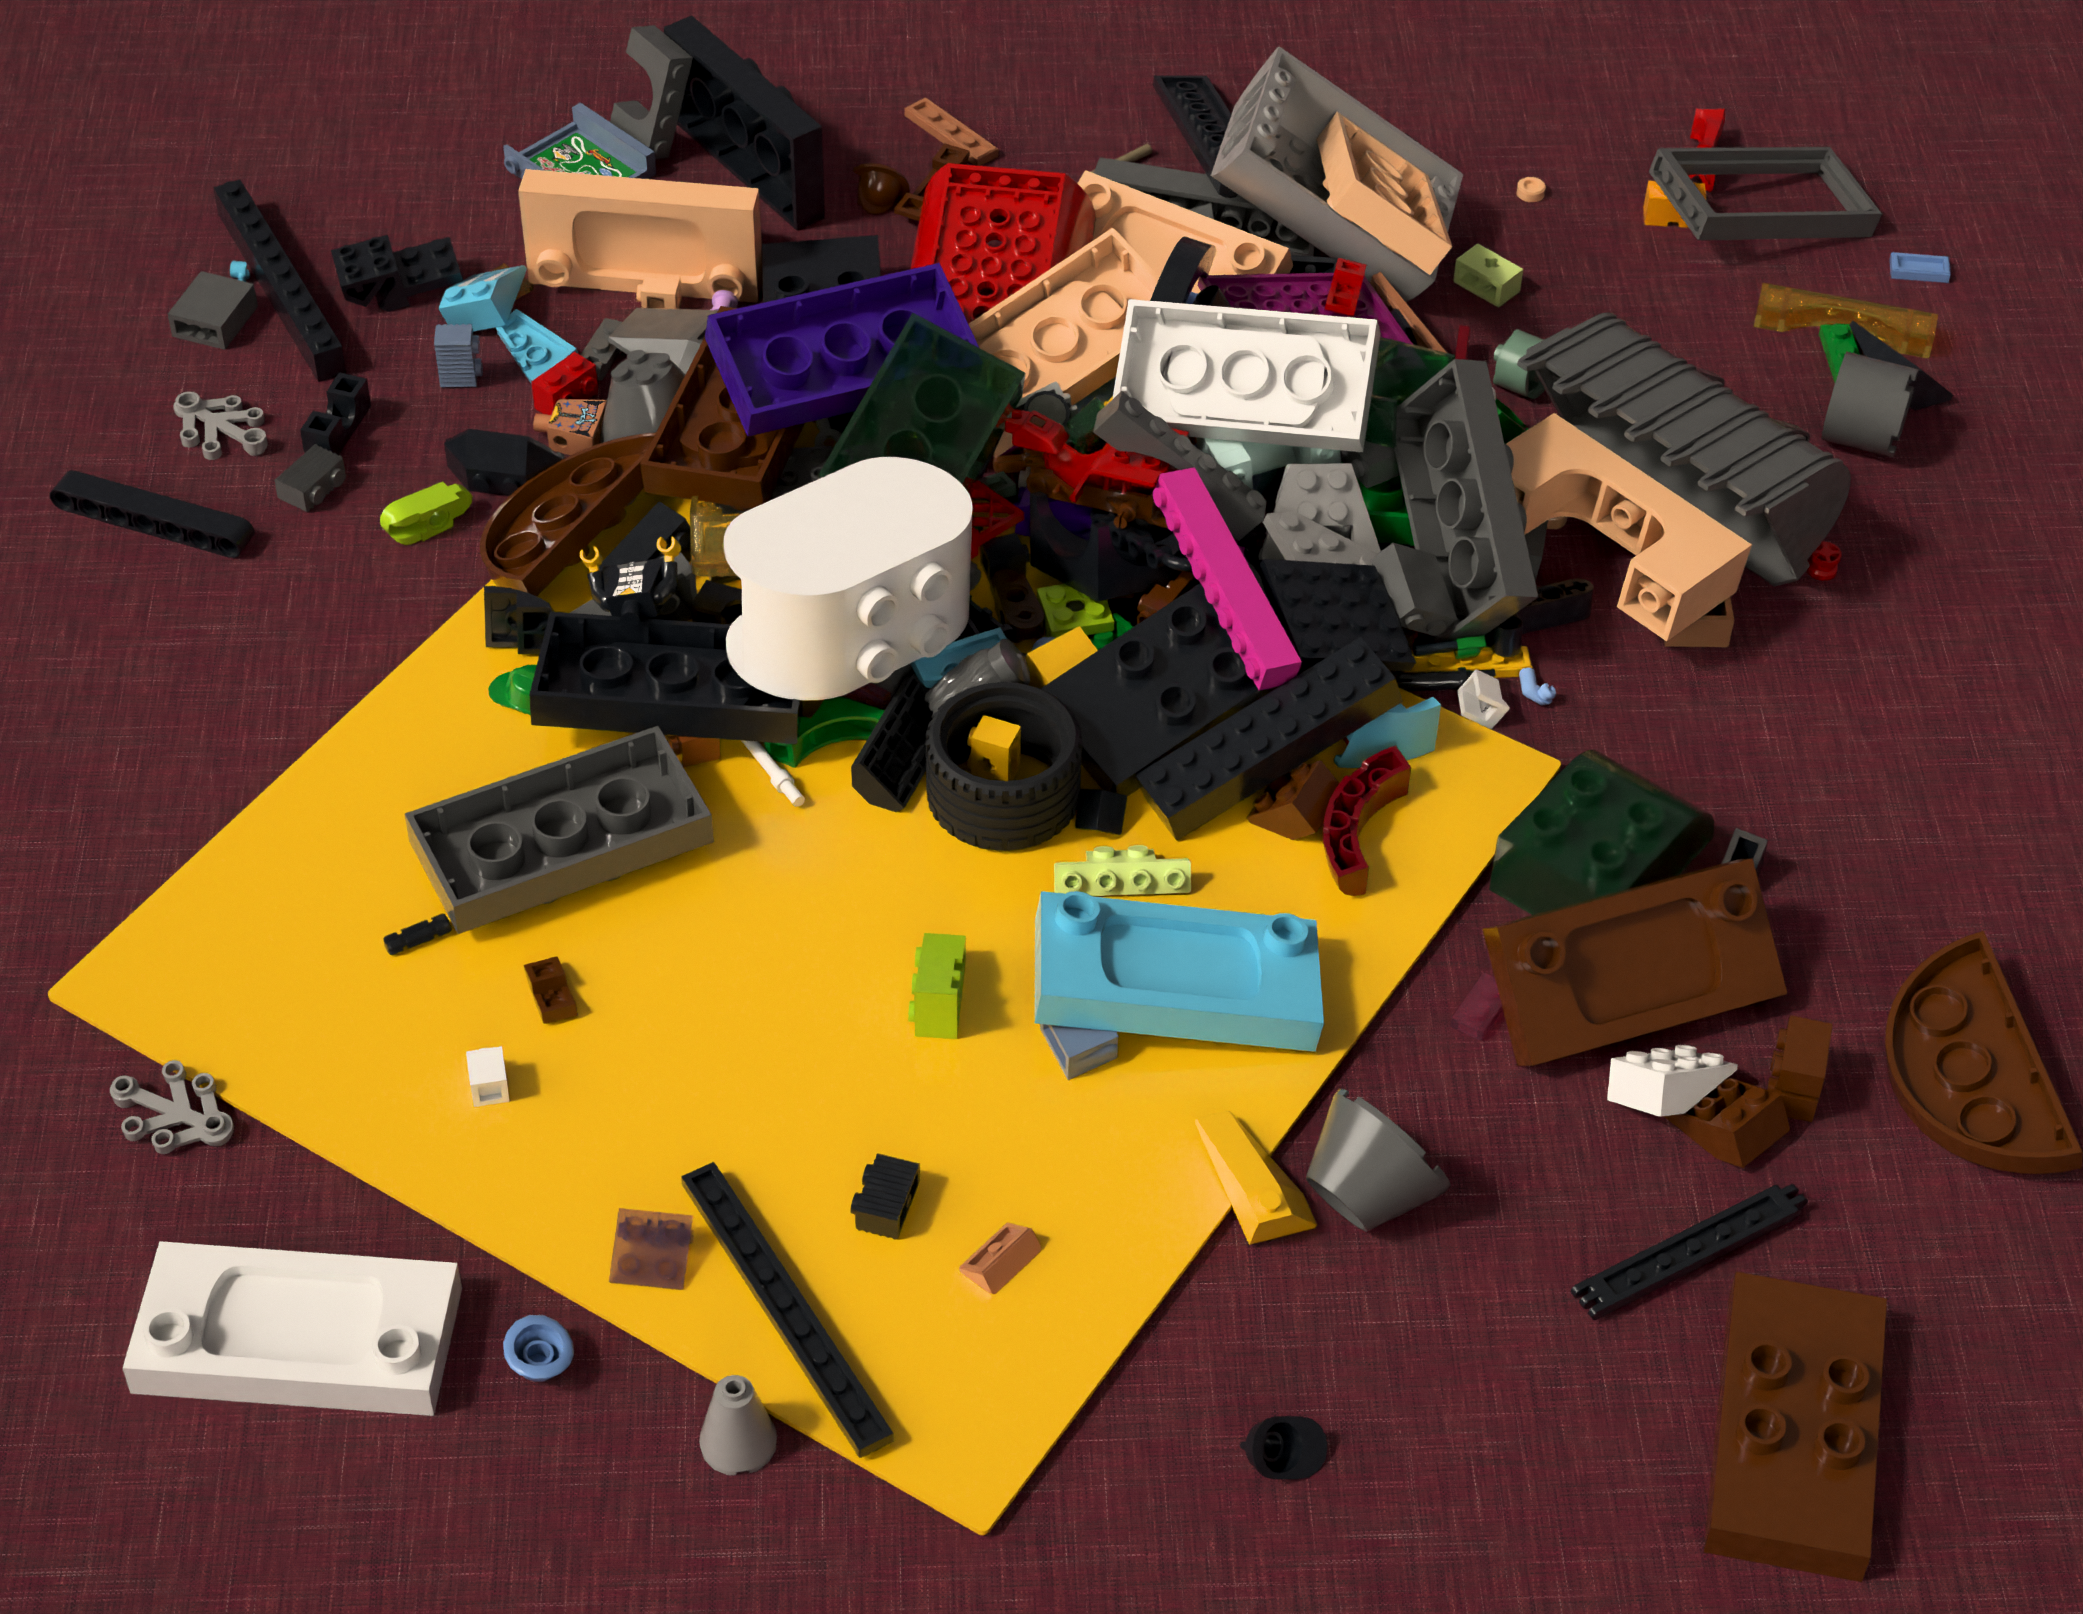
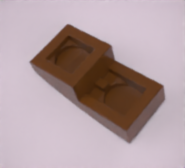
[523,956,578,1024]

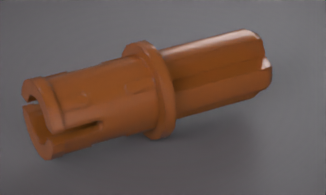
[993,450,1028,473]

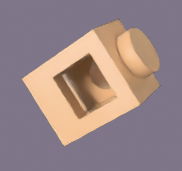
[636,275,682,309]

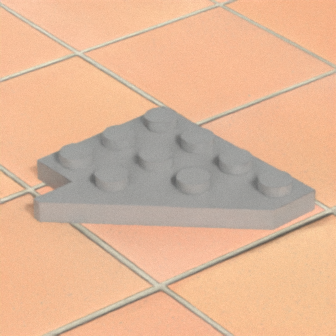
[1263,511,1377,565]

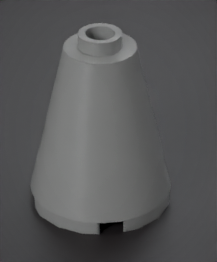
[699,1375,777,1475]

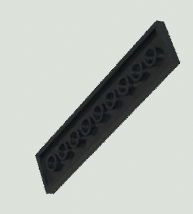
[1153,75,1238,198]

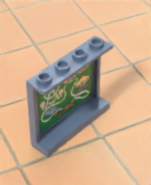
[503,103,656,179]

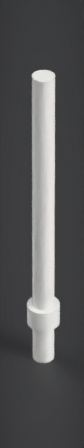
[741,740,805,807]

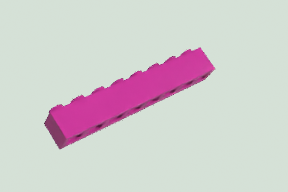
[1153,467,1302,690]

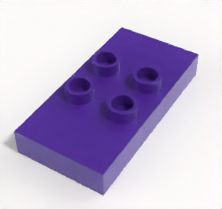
[705,263,985,437]

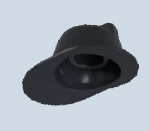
[1240,1416,1328,1479]

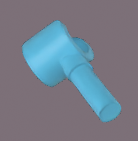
[230,261,250,282]

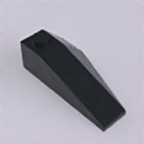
[1849,321,1954,411]

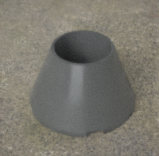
[1306,1089,1451,1232]

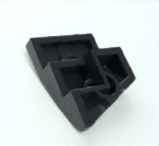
[484,586,554,654]

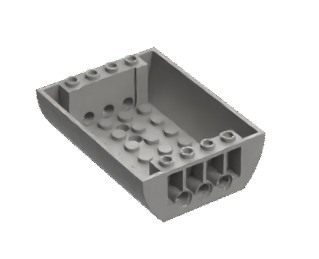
[1211,46,1463,302]

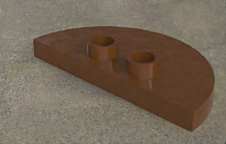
[480,432,656,596]
[1885,931,2083,1174]

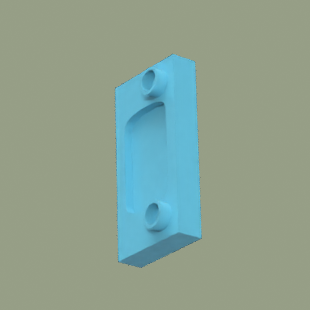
[1035,891,1324,1052]

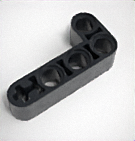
[1485,578,1593,657]

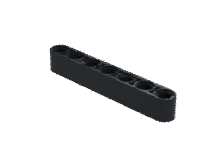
[49,470,255,558]

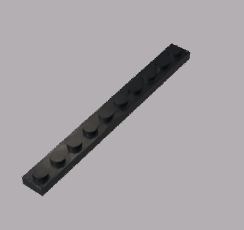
[681,1162,894,1458]

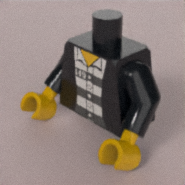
[580,536,681,627]

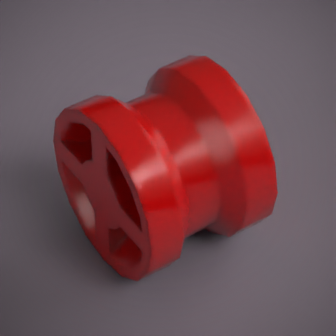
[1806,541,1842,581]

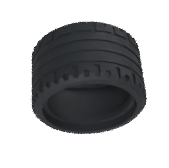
[926,682,1082,851]

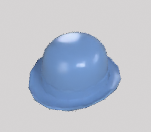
[503,1315,574,1382]

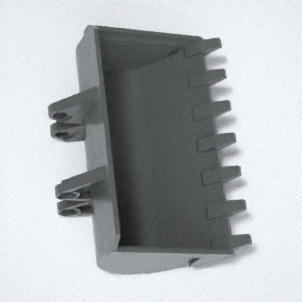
[1517,312,1851,587]

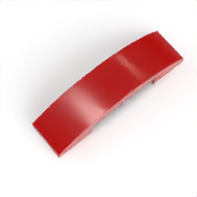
[1324,258,1367,318]

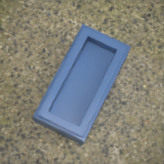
[1889,252,1951,283]

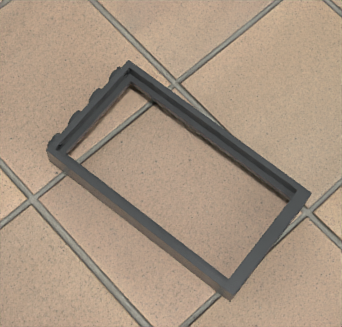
[1649,147,1882,240]

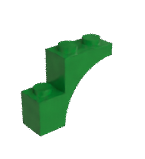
[764,696,885,768]

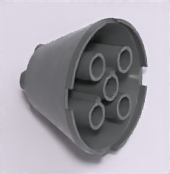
[600,349,686,443]

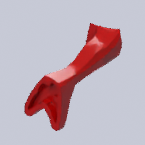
[1688,108,1725,192]

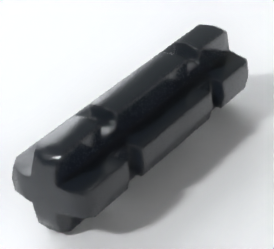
[383,913,451,955]

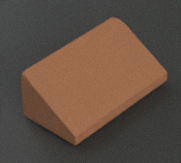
[959,1223,1041,1294]

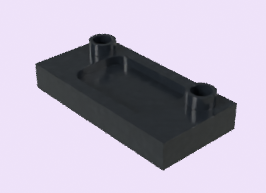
[529,612,804,744]

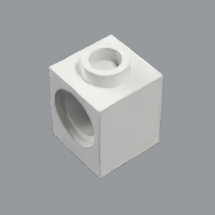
[466,1046,510,1107]

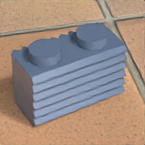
[434,323,483,387]

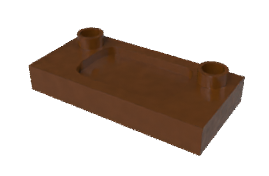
[640,306,805,511]
[1482,858,1787,1066]

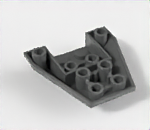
[608,308,718,374]

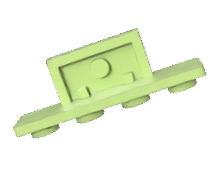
[1054,845,1191,896]

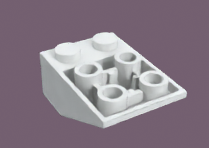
[1607,1045,1738,1117]

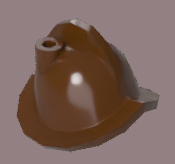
[852,163,910,214]

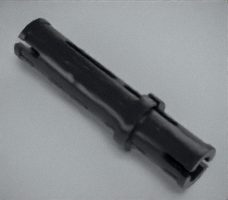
[1397,667,1496,692]

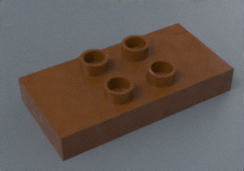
[1703,1271,1887,1582]

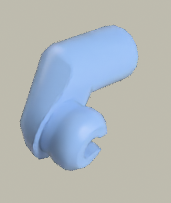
[1519,668,1556,705]

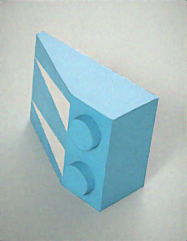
[438,265,527,332]

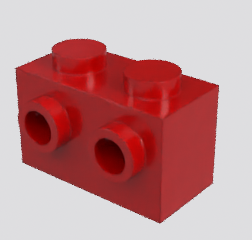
[531,352,599,415]

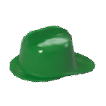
[488,665,537,715]

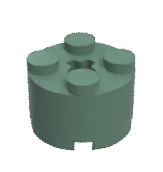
[1493,329,1545,399]

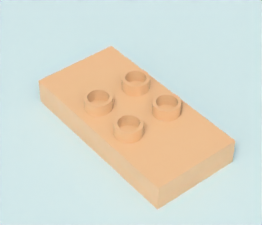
[1316,112,1452,275]

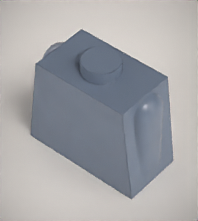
[1040,1024,1119,1080]

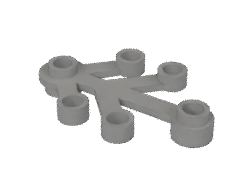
[174,392,268,460]
[110,1060,234,1154]

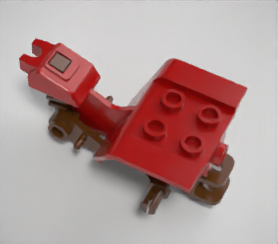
[1005,409,1189,529]

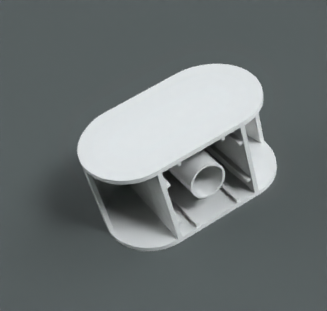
[724,457,973,700]

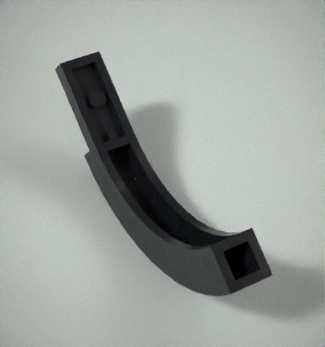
[1150,236,1217,304]

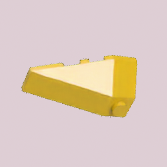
[1195,1110,1317,1245]

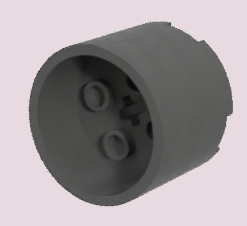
[1821,352,1919,458]

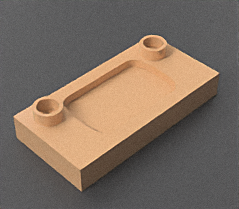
[518,169,763,303]
[1078,170,1293,293]
[936,228,1160,458]

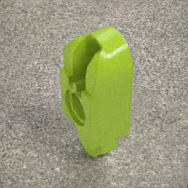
[380,482,473,545]

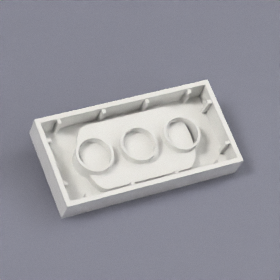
[1113,299,1381,452]
[123,1241,462,1416]

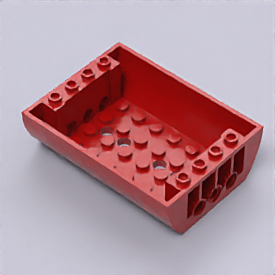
[910,163,1096,324]

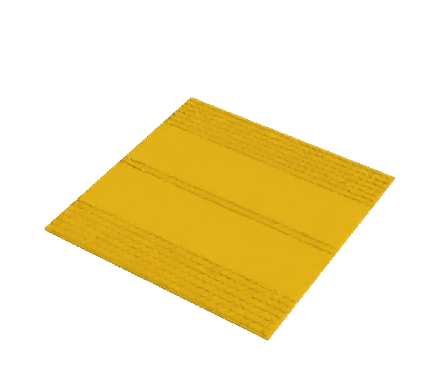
[48,421,1561,1535]

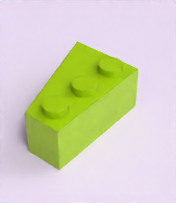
[908,933,966,1039]

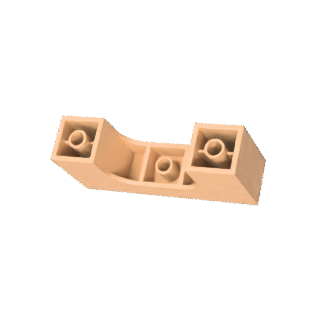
[1506,413,1752,641]

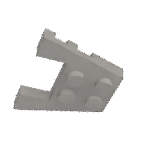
[1259,463,1381,560]

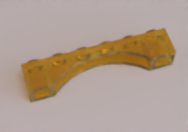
[1754,283,1938,359]

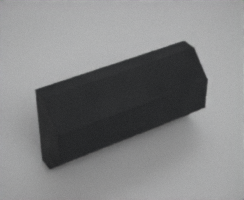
[851,674,933,812]

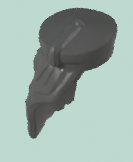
[925,638,1031,714]

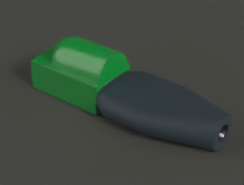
[1413,635,1486,659]

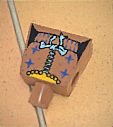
[533,399,607,455]

